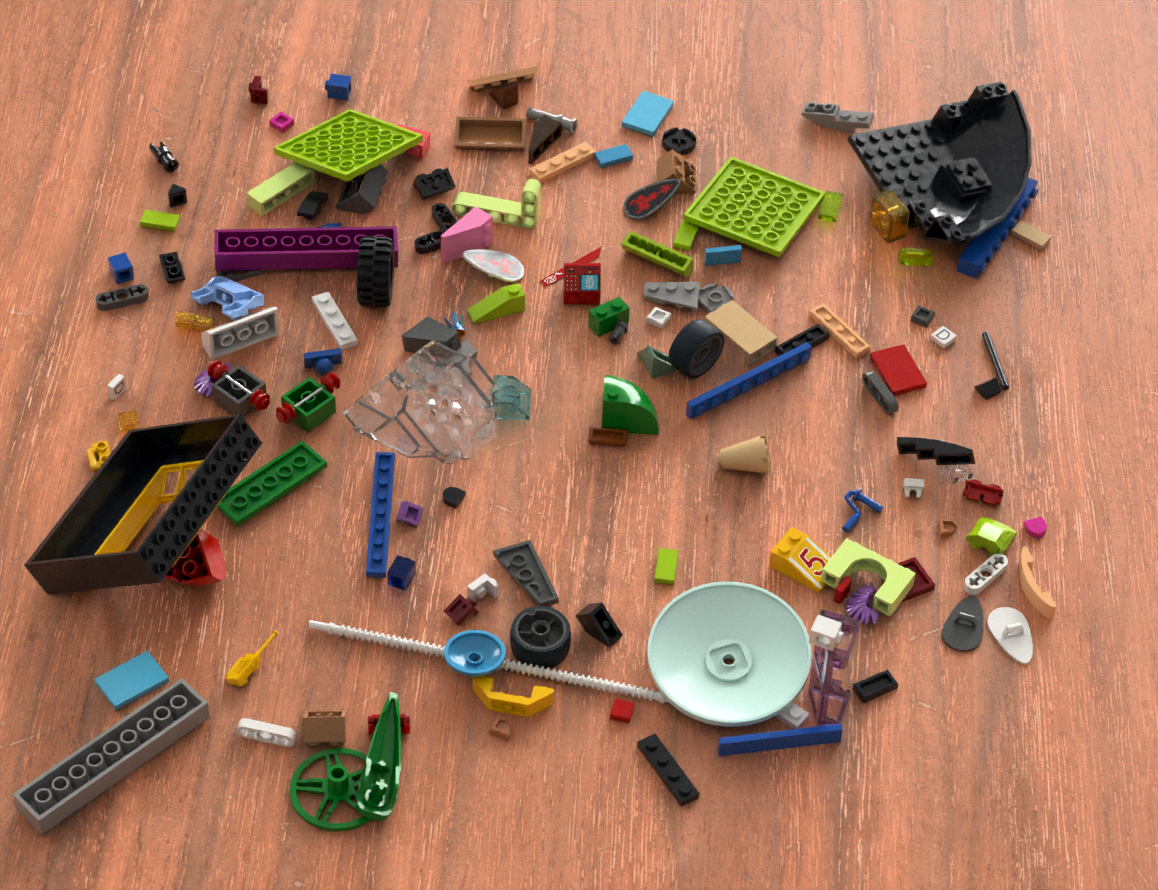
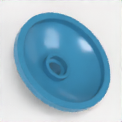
[444,630,506,677]

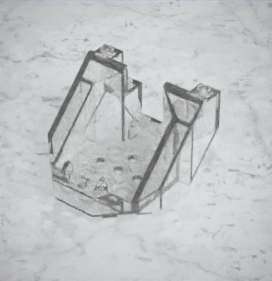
[342,340,497,464]

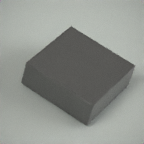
[910,305,935,328]

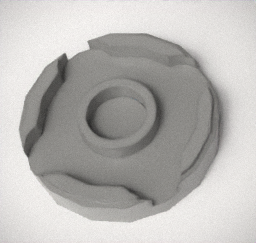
[698,284,734,313]

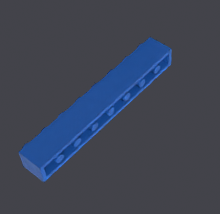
[957,177,1039,279]

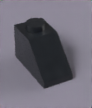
[576,602,623,647]

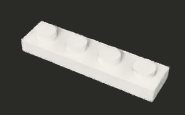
[312,291,358,350]

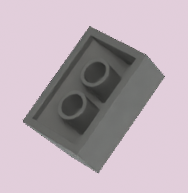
[335,164,388,214]

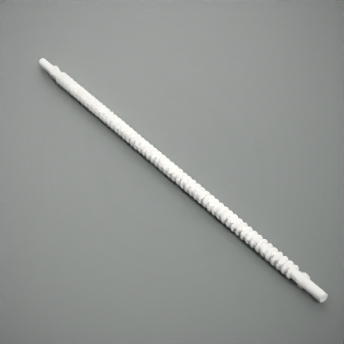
[308,620,669,704]

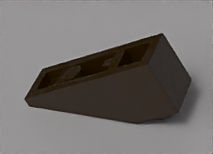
[528,115,562,164]

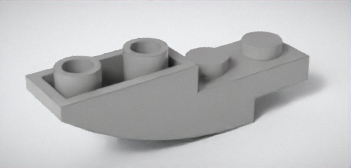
[802,102,874,133]

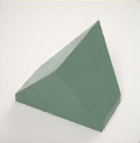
[637,345,677,378]

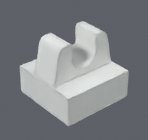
[903,478,924,499]

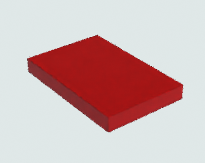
[870,344,927,396]

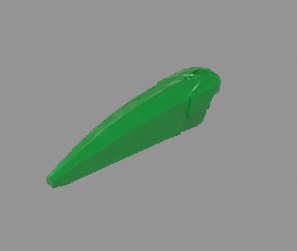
[356,692,401,820]

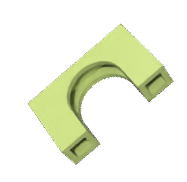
[821,538,916,617]

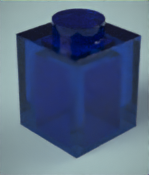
[387,555,416,591]

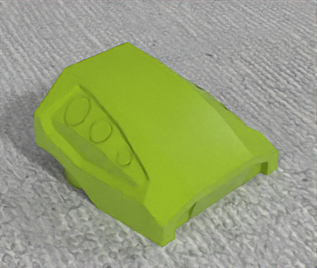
[966,517,1017,556]

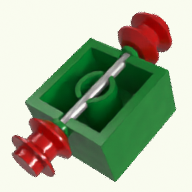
[276,372,341,432]

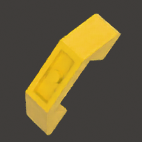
[473,676,554,717]

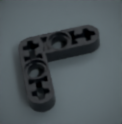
[414,203,457,254]

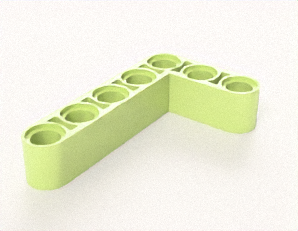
[452,179,541,229]

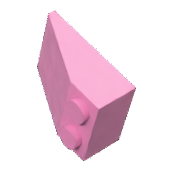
[441,207,493,263]

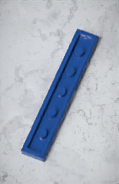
[717,724,843,756]

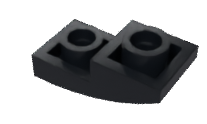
[297,191,328,219]
[159,251,185,283]

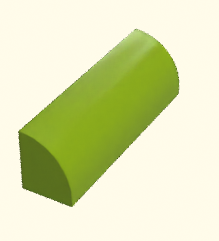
[621,231,694,277]

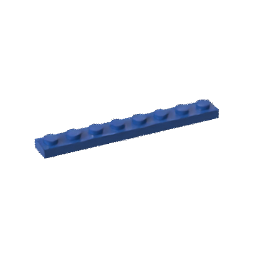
[686,342,812,419]
[366,452,395,578]

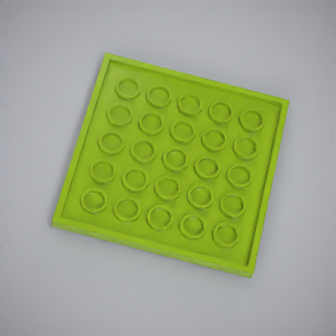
[273,109,423,181]
[683,156,825,258]

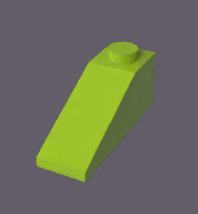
[467,283,526,324]

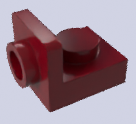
[444,594,479,626]

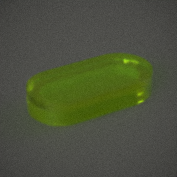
[898,248,934,266]

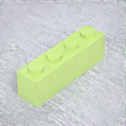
[247,163,315,216]

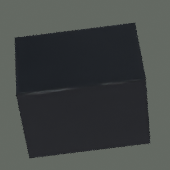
[168,184,187,207]
[974,377,1001,400]

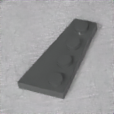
[493,540,559,606]

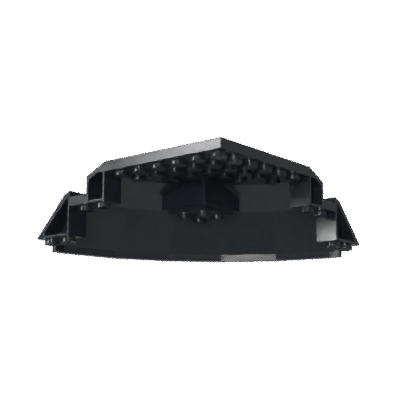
[847,82,1032,243]

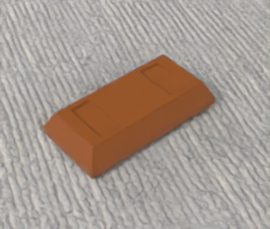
[588,427,628,447]

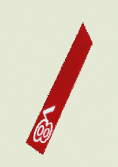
[540,246,602,287]

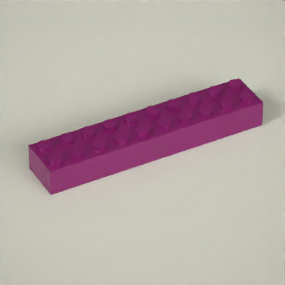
[215,226,398,271]

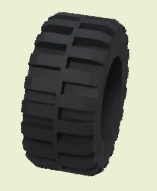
[357,236,394,307]

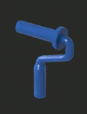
[842,488,883,533]

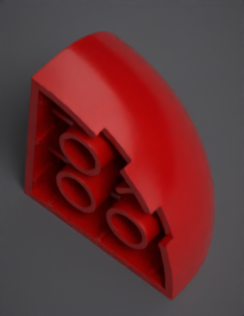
[165,529,226,587]

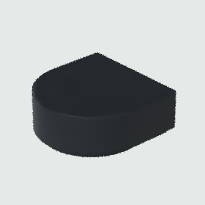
[443,487,466,509]

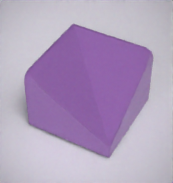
[396,501,424,526]

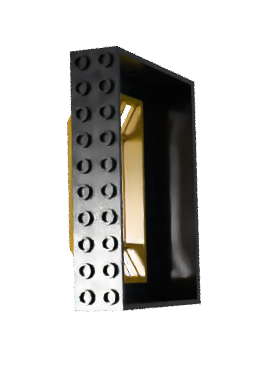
[24,414,262,594]

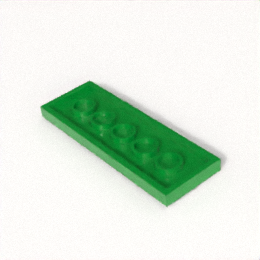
[217,441,327,527]

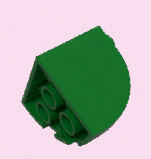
[602,375,659,435]

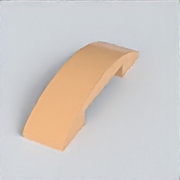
[1019,546,1056,620]

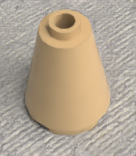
[717,435,770,474]

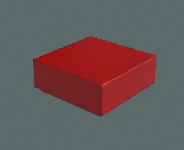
[834,576,852,604]
[610,699,635,723]

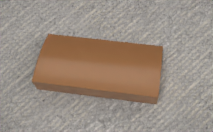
[455,116,526,149]

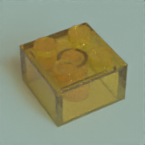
[869,189,910,244]

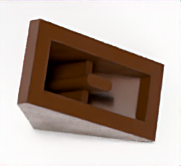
[489,82,518,110]

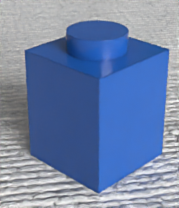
[325,74,352,100]
[108,252,134,284]

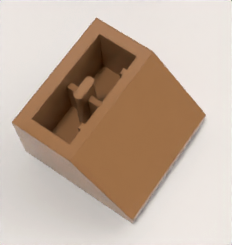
[657,150,697,194]

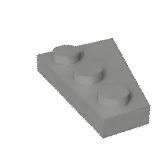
[644,282,700,313]

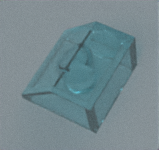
[492,375,531,420]

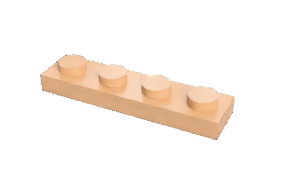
[468,66,538,89]
[529,142,596,183]

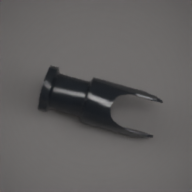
[149,141,179,173]

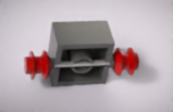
[208,360,270,417]

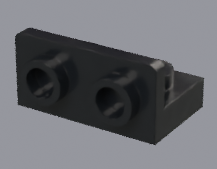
[413,168,455,199]

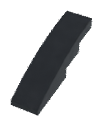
[897,437,975,465]

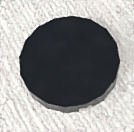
[662,127,697,155]

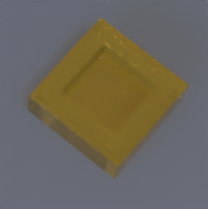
[118,411,139,431]

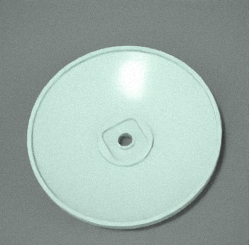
[647,582,812,727]

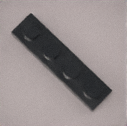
[637,734,699,806]

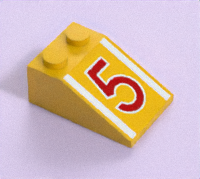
[769,527,831,593]

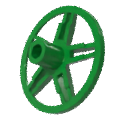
[290,748,372,832]

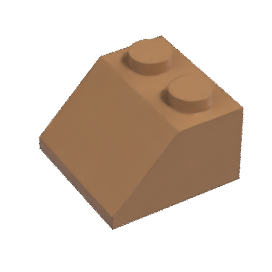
[303,710,346,746]

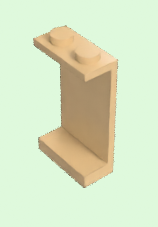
[705,300,777,367]

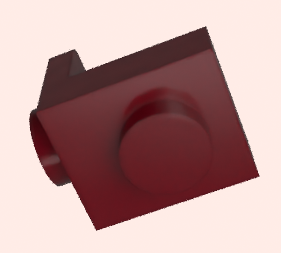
[249,76,268,104]

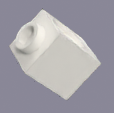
[809,615,844,651]

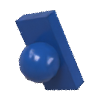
[304,348,342,375]

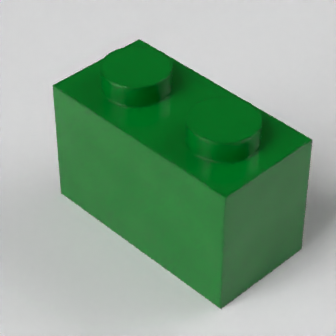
[588,296,630,337]

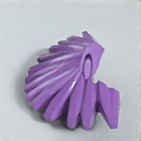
[194,363,232,397]
[846,582,879,625]

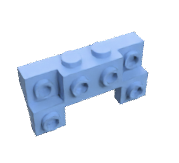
[191,276,264,319]

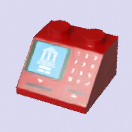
[563,263,601,305]

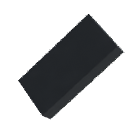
[852,669,898,703]

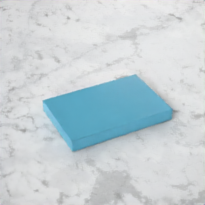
[622,91,674,136]
[94,651,169,710]

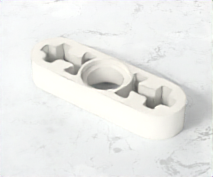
[964,554,1008,595]
[236,718,297,747]

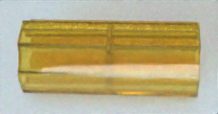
[175,311,216,332]

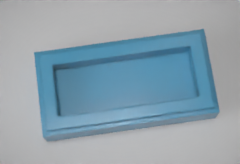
[594,144,633,168]
[704,245,742,266]

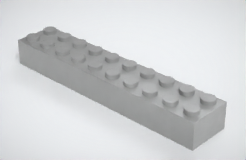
[13,678,210,835]

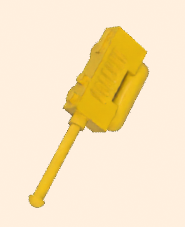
[87,441,111,471]
[225,630,278,687]

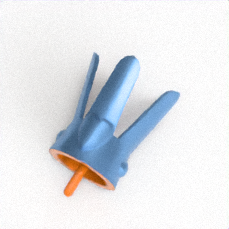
[444,312,465,338]

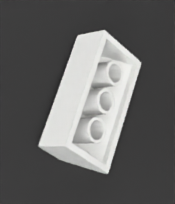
[201,307,279,360]

